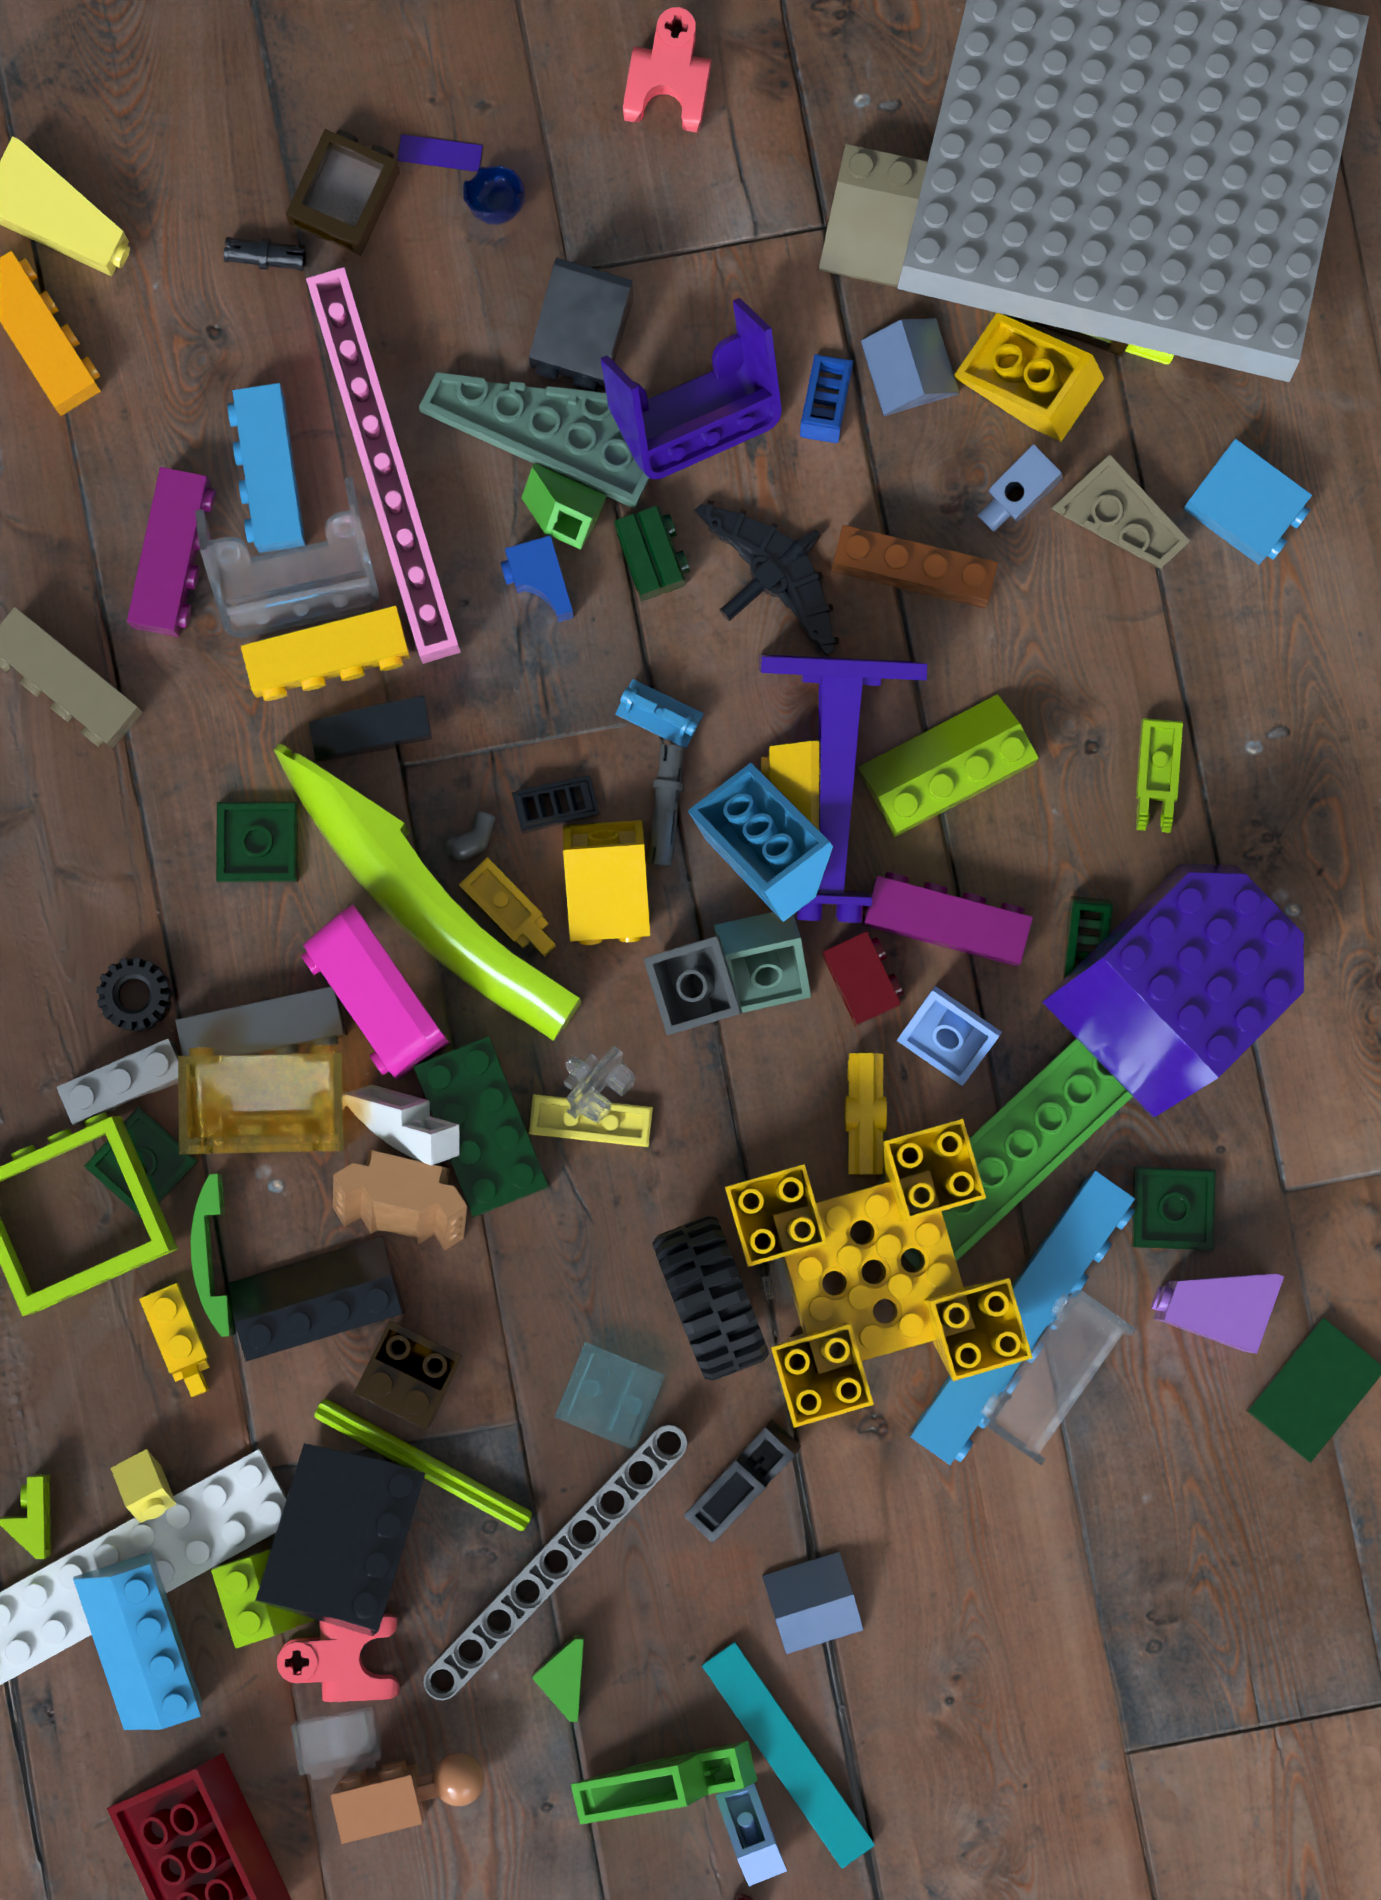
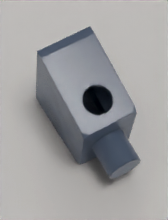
[977,444,1063,532]

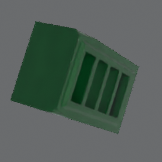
[1063,896,1113,979]

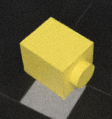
[111,1449,176,1523]

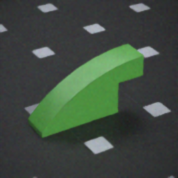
[571,1740,758,1825]

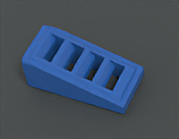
[800,354,853,443]

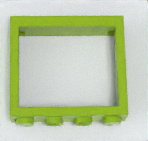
[0,1112,178,1316]

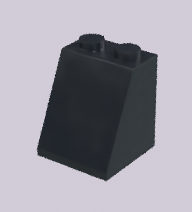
[529,257,633,391]

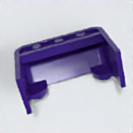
[600,298,782,479]

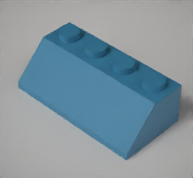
[688,763,833,922]
[73,1551,202,1730]

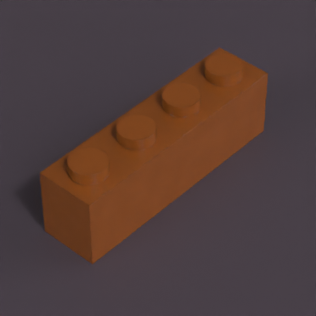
[831,525,998,609]

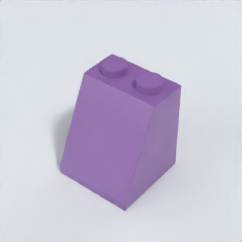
[1151,1273,1284,1354]

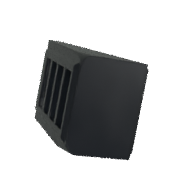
[512,775,600,834]

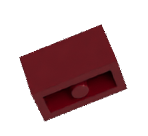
[822,931,904,1027]

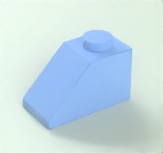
[715,1783,787,1886]

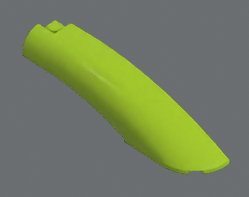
[274,743,582,1041]

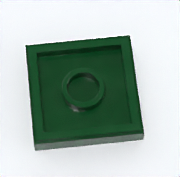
[216,802,298,883]
[84,1106,199,1219]
[1132,1167,1216,1250]

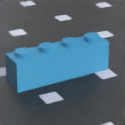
[227,383,306,553]

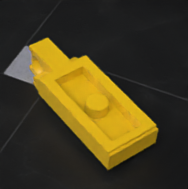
[459,857,556,957]
[139,1283,210,1397]

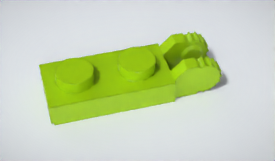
[1136,718,1183,833]

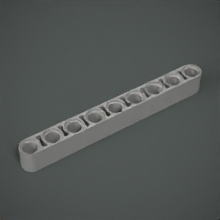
[423,1423,687,1700]

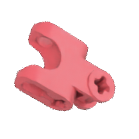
[623,7,712,133]
[276,1613,400,1702]

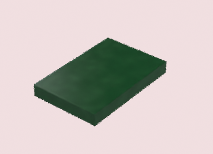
[1246,1317,1381,1463]

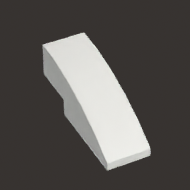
[343,1084,460,1165]

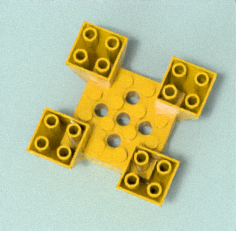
[725,1119,1033,1428]

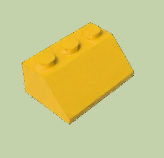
[761,741,819,830]

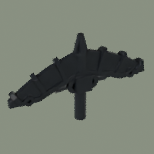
[694,500,839,656]

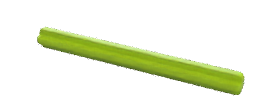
[314,1399,532,1531]

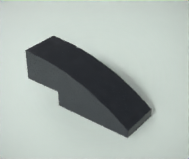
[309,696,433,762]
[683,1419,801,1543]

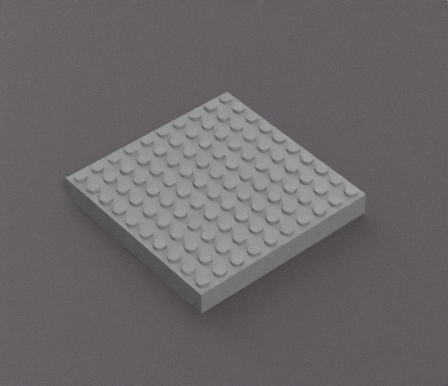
[897,0,1369,382]

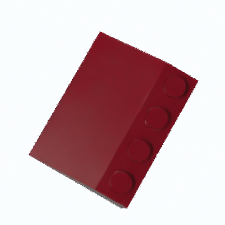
[107,1753,292,1900]

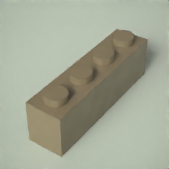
[0,607,143,749]

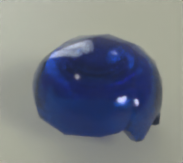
[463,165,526,225]

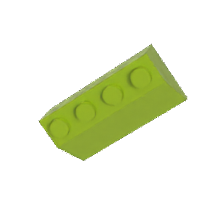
[857,694,1039,838]

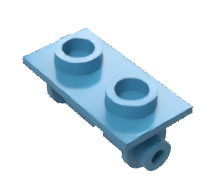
[615,679,704,749]

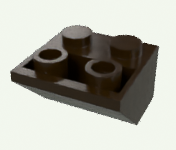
[353,1320,463,1430]

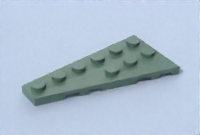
[419,372,650,509]

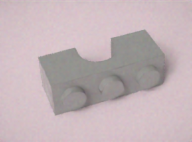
[56,1038,190,1126]

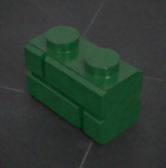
[614,506,690,601]

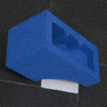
[500,535,574,622]

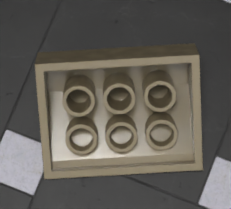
[818,144,928,287]

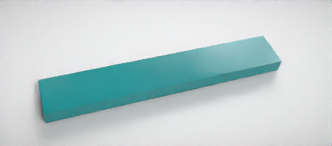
[701,1641,875,1869]

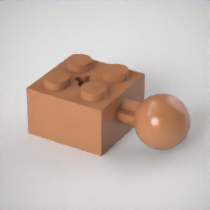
[330,1753,485,1844]

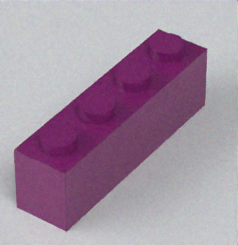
[127,467,216,637]
[863,872,1033,967]

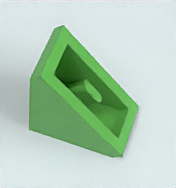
[532,1635,584,1722]

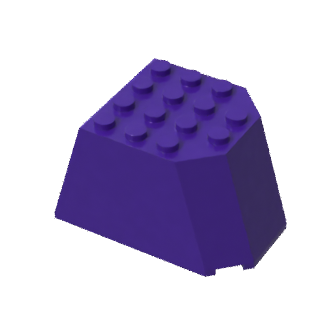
[1042,864,1304,1117]

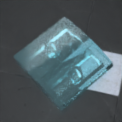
[555,1342,665,1450]

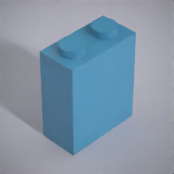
[1183,439,1312,565]

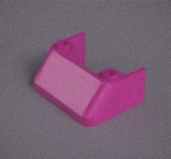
[301,904,451,1080]

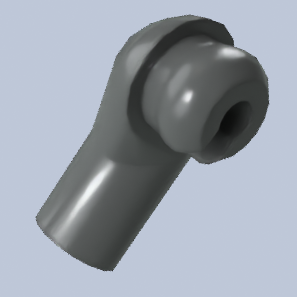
[444,811,496,861]

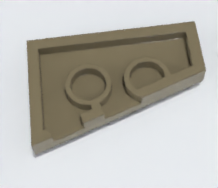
[1051,454,1191,569]

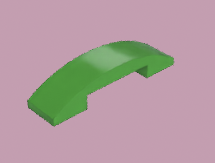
[191,1174,234,1337]

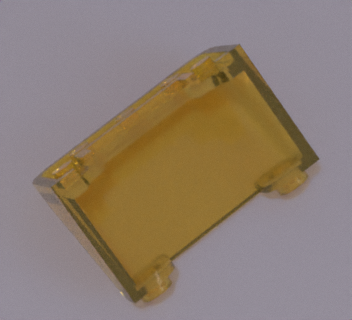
[178,1045,348,1154]

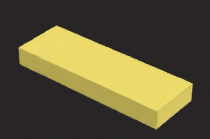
[529,1094,653,1147]

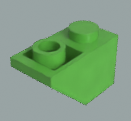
[521,463,607,550]

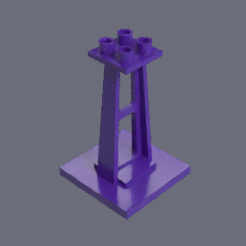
[759,654,927,923]

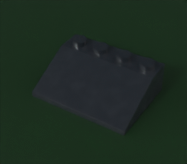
[255,1443,425,1636]

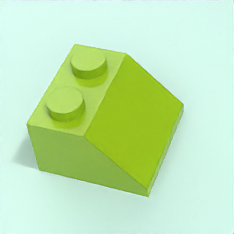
[211,1548,316,1649]

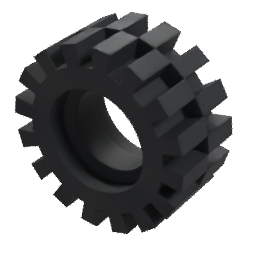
[96,957,173,1032]

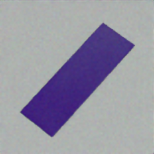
[397,134,483,172]

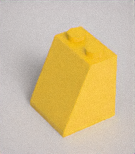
[563,820,650,945]

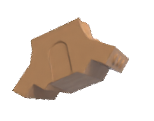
[333,1150,467,1251]

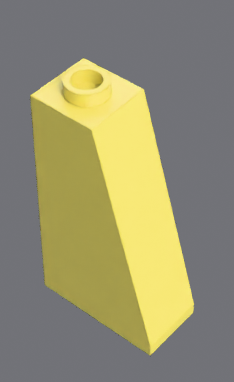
[0,136,130,277]

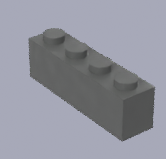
[175,987,347,1074]

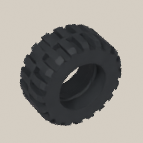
[652,1216,770,1381]

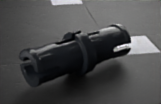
[224,236,306,271]

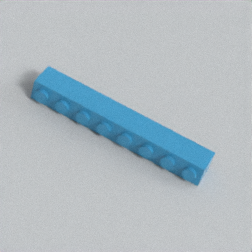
[908,1171,1135,1465]

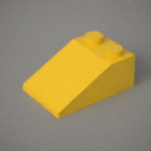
[954,313,1104,442]

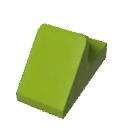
[0,1474,51,1559]

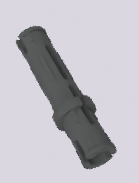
[647,744,686,866]

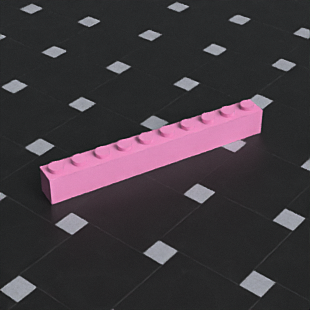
[306,267,461,664]

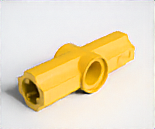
[845,1053,887,1175]

